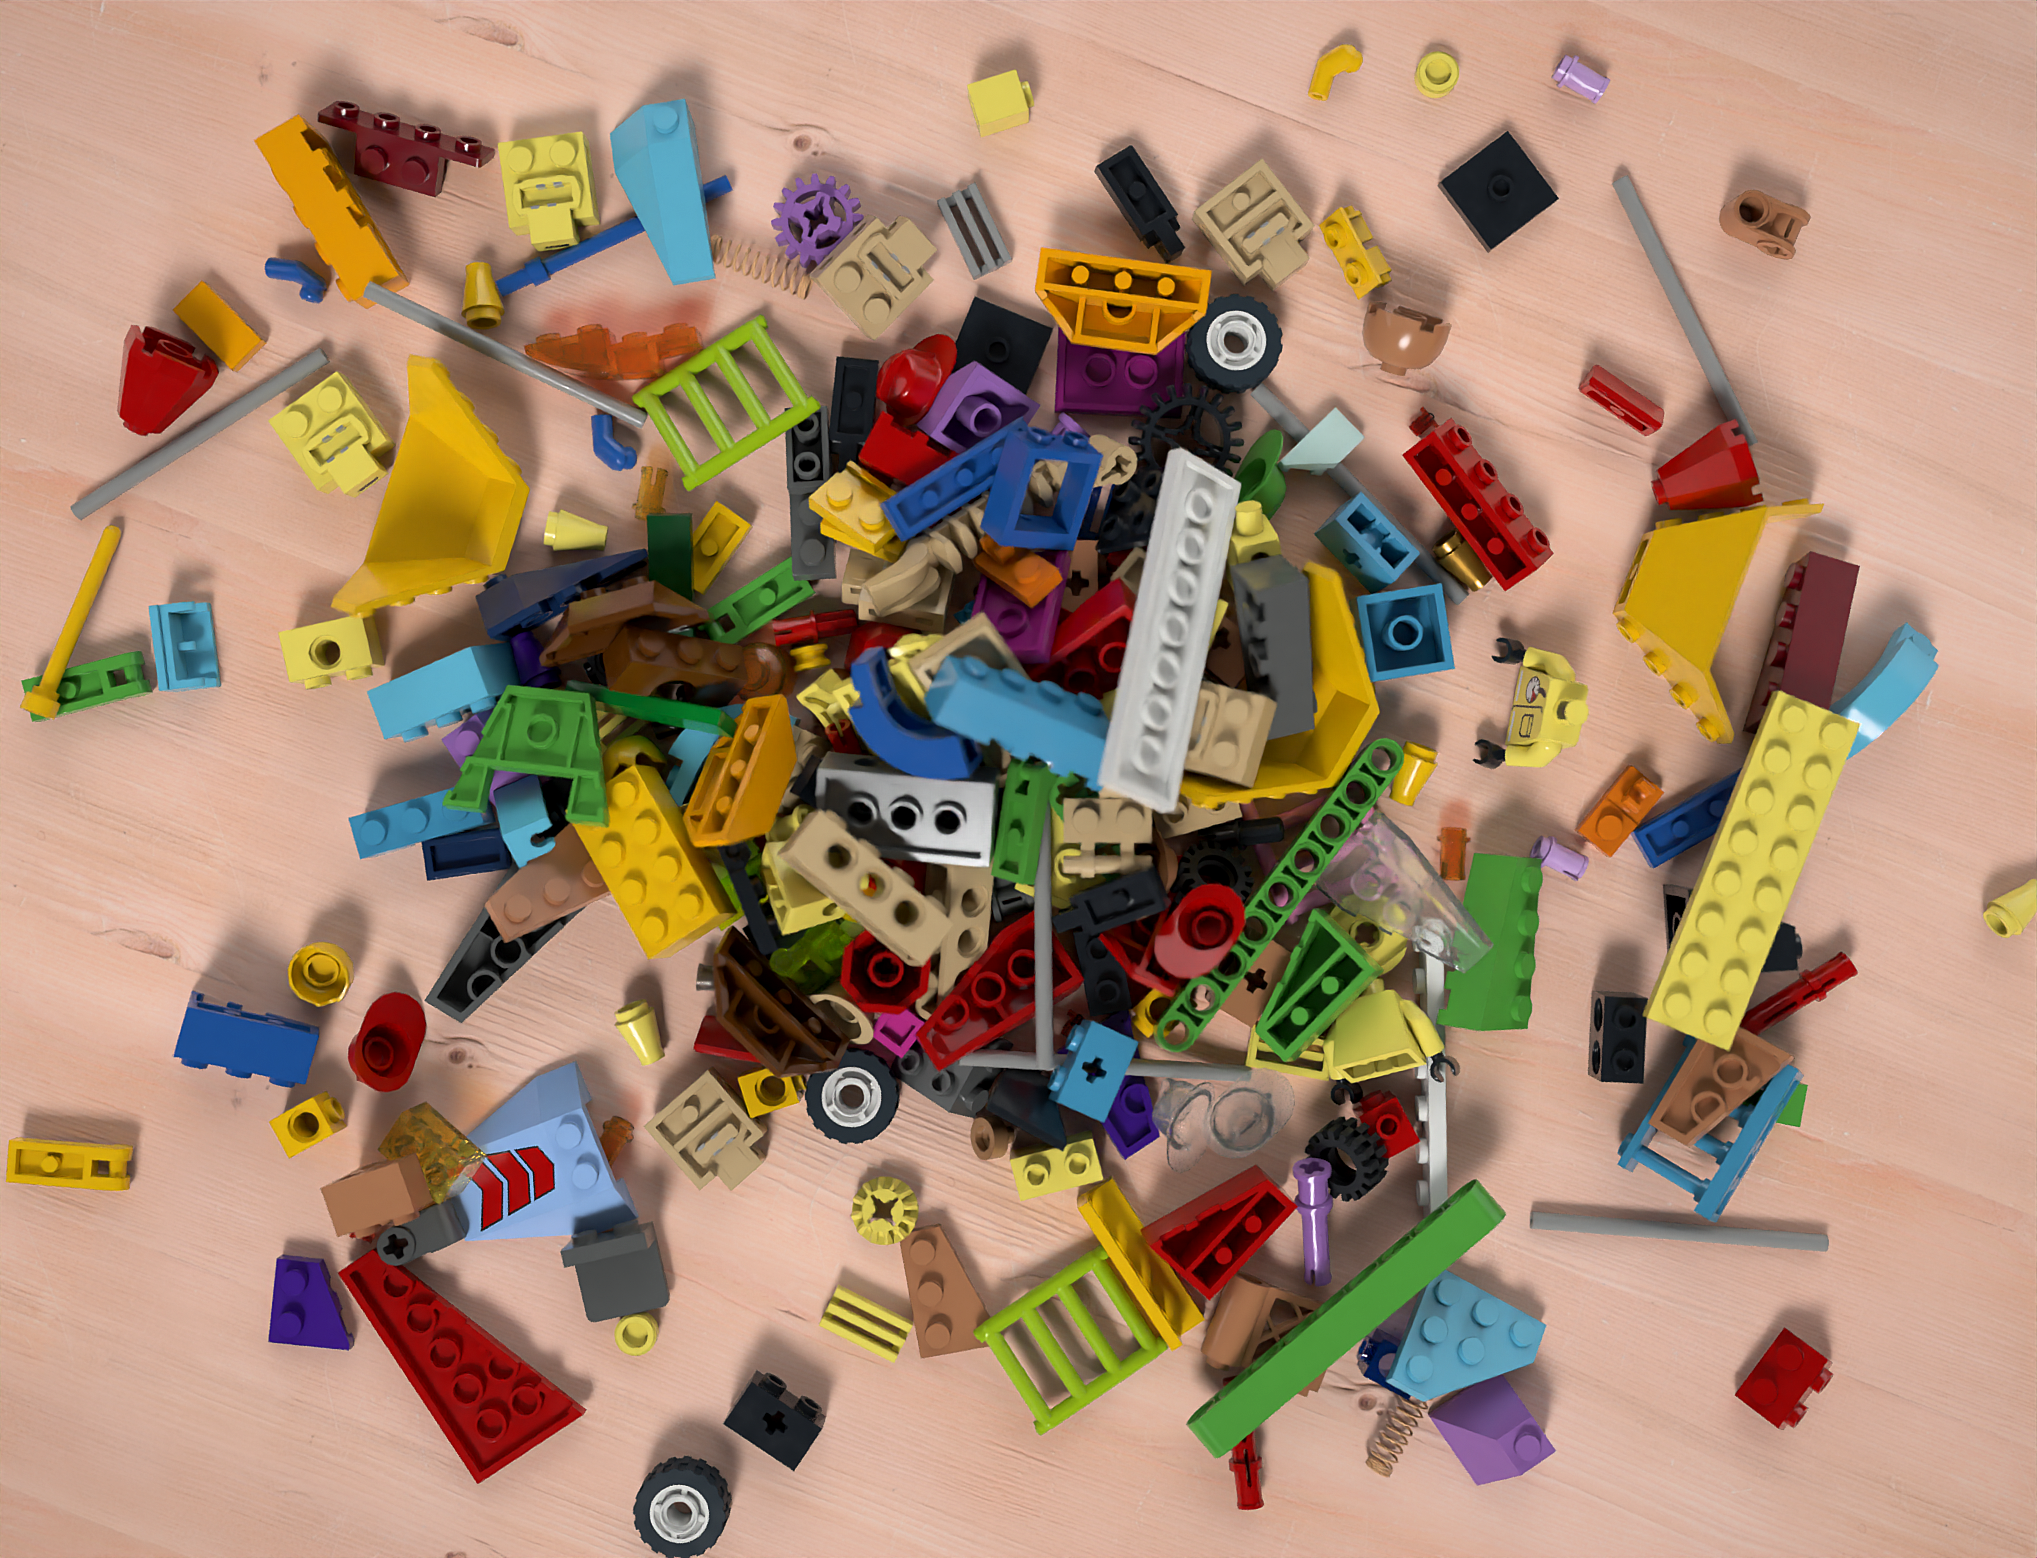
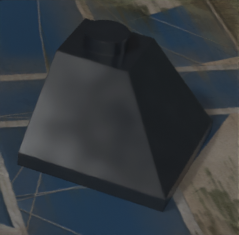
[987,1068,1067,1152]

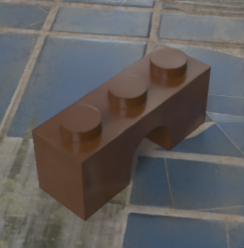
[603,625,749,708]

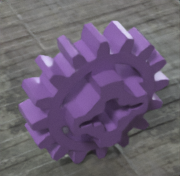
[771,173,864,268]

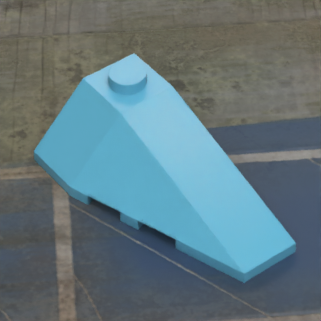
[610,99,716,285]

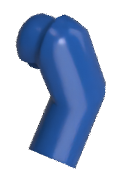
[265,257,327,304]
[591,415,637,471]

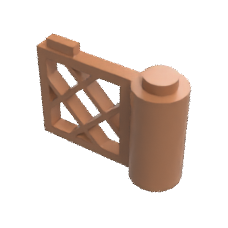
[1201,1271,1327,1397]

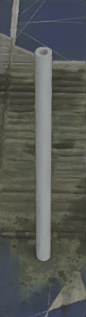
[1612,175,1758,446]
[363,281,648,429]
[70,348,330,520]
[1250,383,1469,605]
[1034,763,1053,1069]
[957,1049,1252,1082]
[1529,1212,1829,1252]

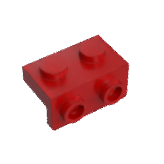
[1735,1327,1834,1430]

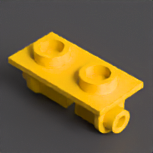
[1319,205,1392,300]

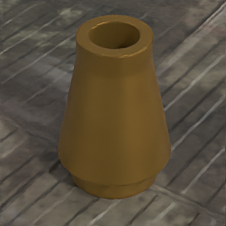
[1432,528,1493,592]

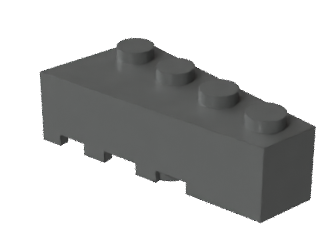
[1230,554,1318,741]
[424,860,586,1023]

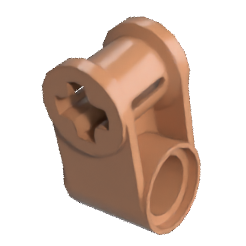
[1719,190,1811,260]

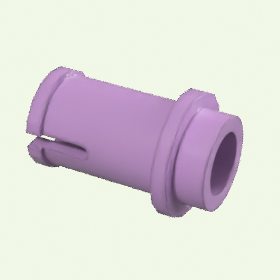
[1552,55,1610,104]
[1530,836,1589,881]

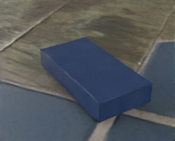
[421,828,513,881]

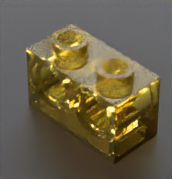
[377,1101,487,1205]

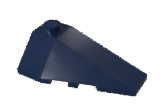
[475,549,648,642]

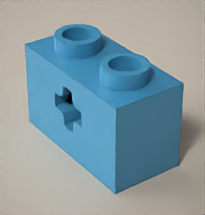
[1314,492,1420,594]
[1048,1019,1139,1123]

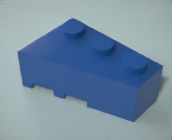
[173,991,319,1088]

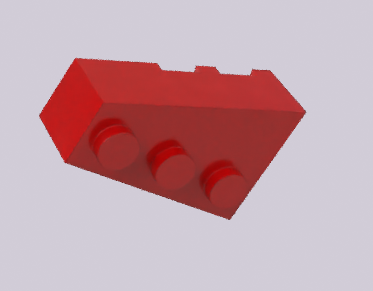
[1140,1164,1298,1301]

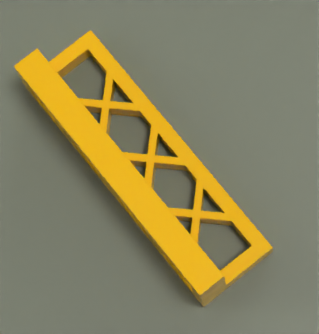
[1076,1175,1205,1352]

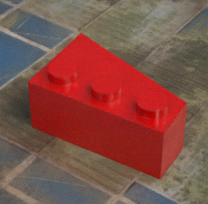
[858,410,992,515]

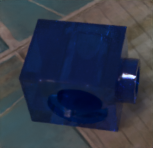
[1356,1328,1411,1400]

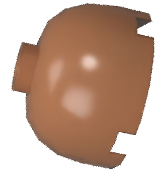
[1362,301,1452,376]

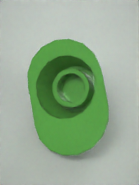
[1234,429,1287,520]

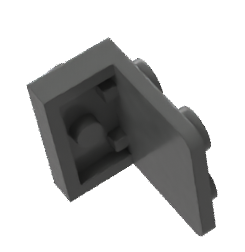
[891,1036,1014,1118]
[560,1220,670,1322]

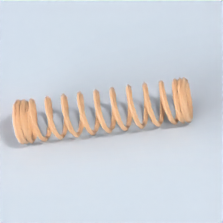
[710,234,814,300]
[1365,1397,1433,1478]

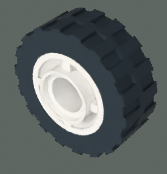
[1185,294,1283,394]
[805,1048,900,1144]
[633,1456,731,1558]

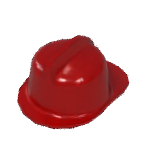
[876,334,957,427]
[1154,884,1245,978]
[348,992,426,1093]

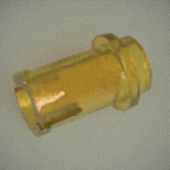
[631,466,669,521]

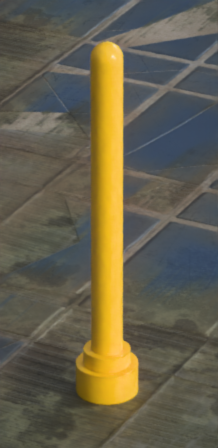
[20,525,121,720]

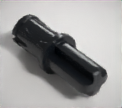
[1198,816,1285,851]

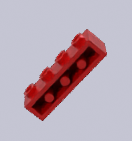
[1402,417,1554,591]

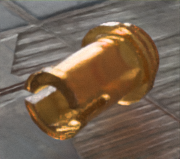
[1436,827,1471,881]
[599,1116,634,1169]

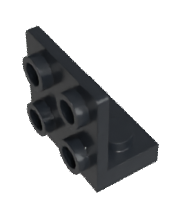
[1095,466,1166,555]

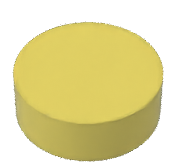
[1414,51,1459,98]
[614,1311,659,1356]

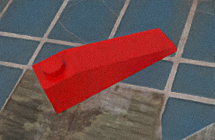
[915,910,1084,1072]

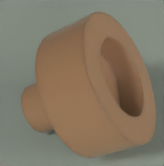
[970,1116,1015,1160]

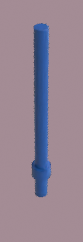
[495,175,733,297]

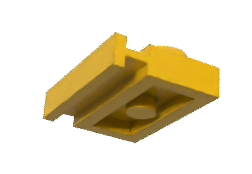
[809,460,896,554]

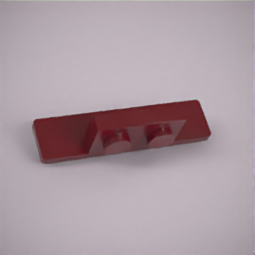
[317,101,495,197]

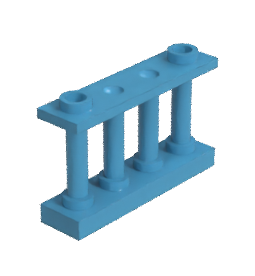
[1617,1034,1804,1223]

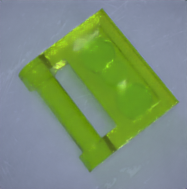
[770,920,854,995]

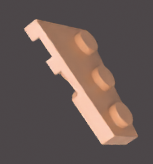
[485,823,611,943]
[1648,1026,1795,1148]
[900,1223,991,1359]

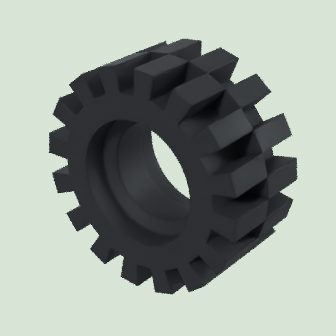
[1170,841,1254,905]
[1305,1116,1389,1202]

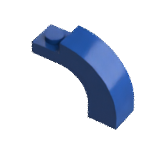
[848,647,984,780]

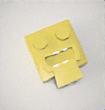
[498,131,600,252]
[268,371,396,498]

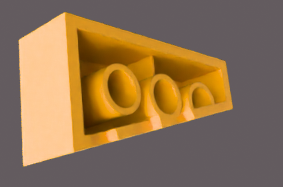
[254,114,410,309]

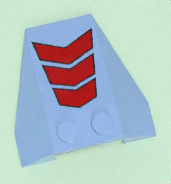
[434,1061,639,1241]

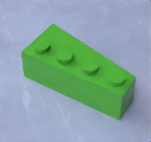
[1436,853,1543,1031]

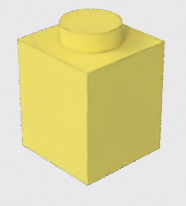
[967,69,1034,137]

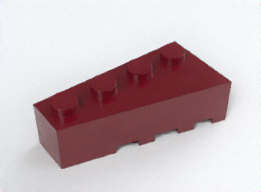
[1743,551,1860,735]

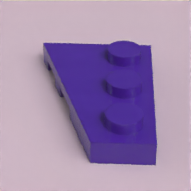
[1055,1010,1160,1160]

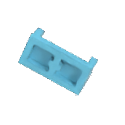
[148,601,221,692]
[493,774,556,869]

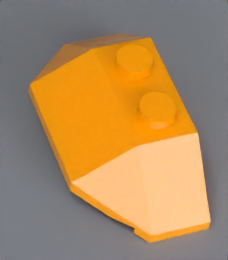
[1035,247,1212,355]
[683,694,797,847]

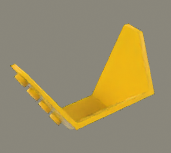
[331,354,530,618]
[1613,498,1825,744]
[1178,561,1380,809]

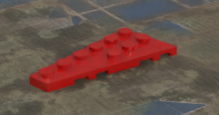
[338,1246,587,1484]

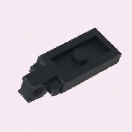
[1094,145,1185,264]
[829,356,880,473]
[717,840,783,955]
[1051,864,1172,935]

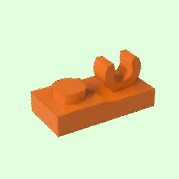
[973,534,1063,608]
[1574,765,1665,858]

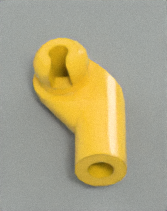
[1307,44,1363,101]

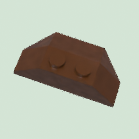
[539,576,715,668]
[713,925,850,1078]

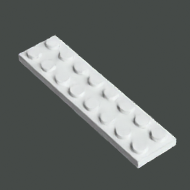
[1098,448,1242,813]

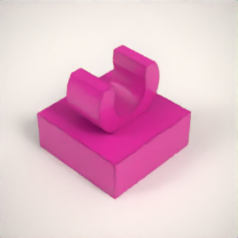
[873,1007,927,1058]

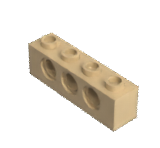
[777,810,955,966]
[915,856,994,1020]

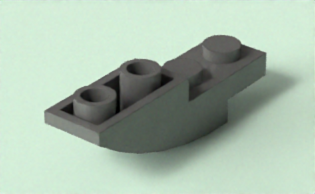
[784,406,837,581]

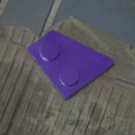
[268,1255,355,1351]

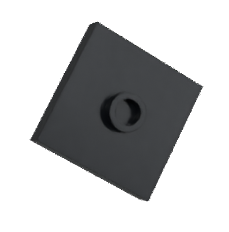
[1437,131,1559,253]
[949,296,1053,395]

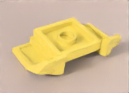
[796,634,944,757]

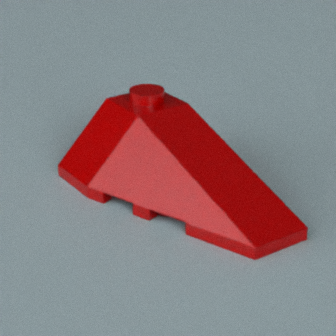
[1021,577,1138,700]

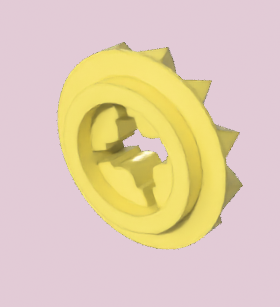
[850,1176,919,1245]

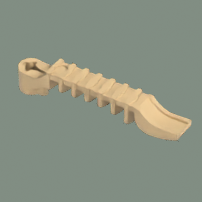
[863,434,1137,617]

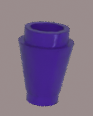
[509,631,562,689]

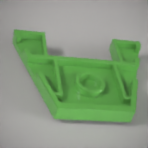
[442,685,610,828]

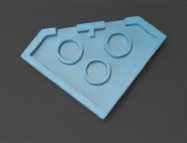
[1386,1270,1546,1402]

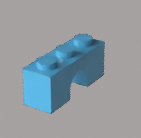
[348,787,496,859]

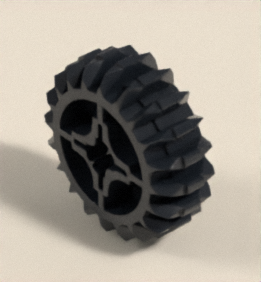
[1128,383,1244,477]

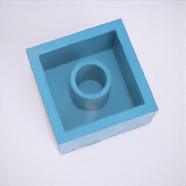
[1349,583,1455,682]

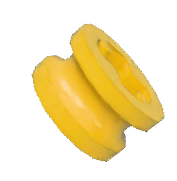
[790,643,831,672]

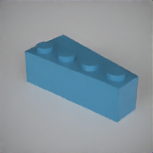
[924,654,1111,792]

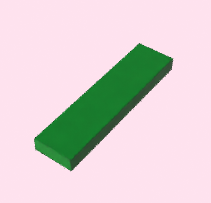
[565,679,737,738]

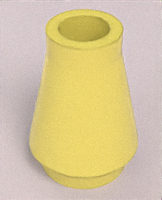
[544,509,608,551]
[1983,879,2037,938]
[614,999,665,1066]

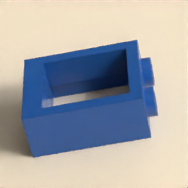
[980,427,1103,551]

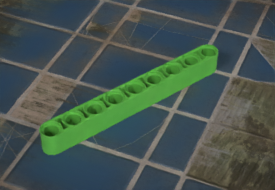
[1153,738,1404,1052]
[1186,1179,1506,1459]

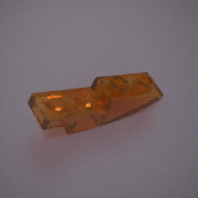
[524,323,704,381]

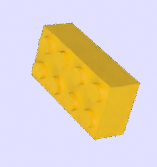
[565,764,738,960]

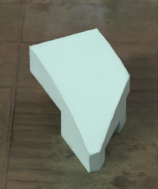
[1277,407,1365,476]

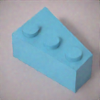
[367,642,521,743]

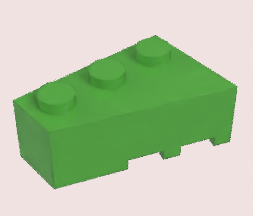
[1255,908,1384,1062]

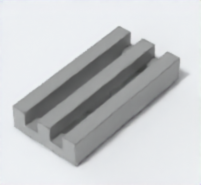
[937,183,1012,280]

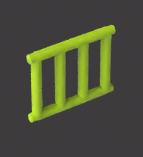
[632,314,821,491]
[973,1245,1168,1436]

